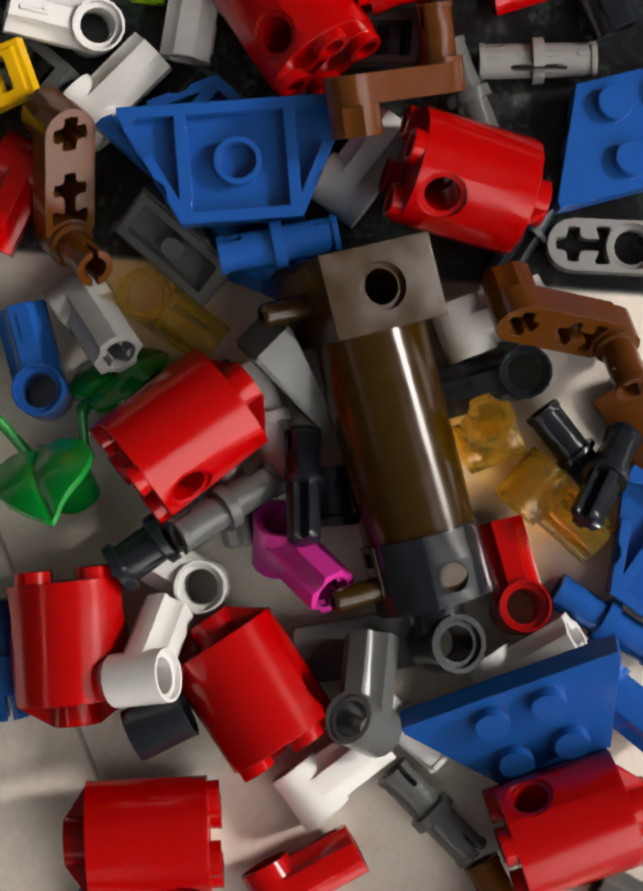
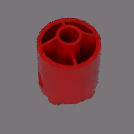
[212,0,381,97]
[378,105,553,255]
[88,347,268,524]
[4,564,130,728]
[178,606,331,782]
[481,749,643,891]
[62,775,225,891]

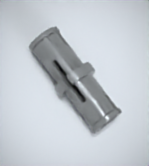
[477,37,598,85]

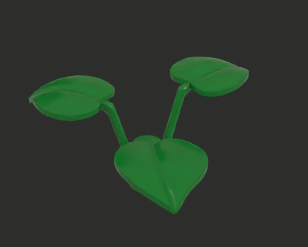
[0,348,170,526]

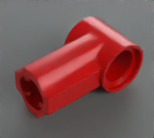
[0,130,33,258]
[480,515,552,635]
[241,824,369,891]

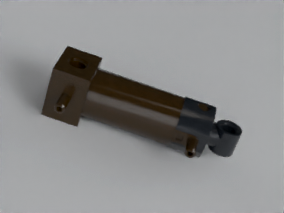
[257,231,495,674]

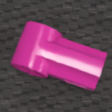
[252,499,354,614]

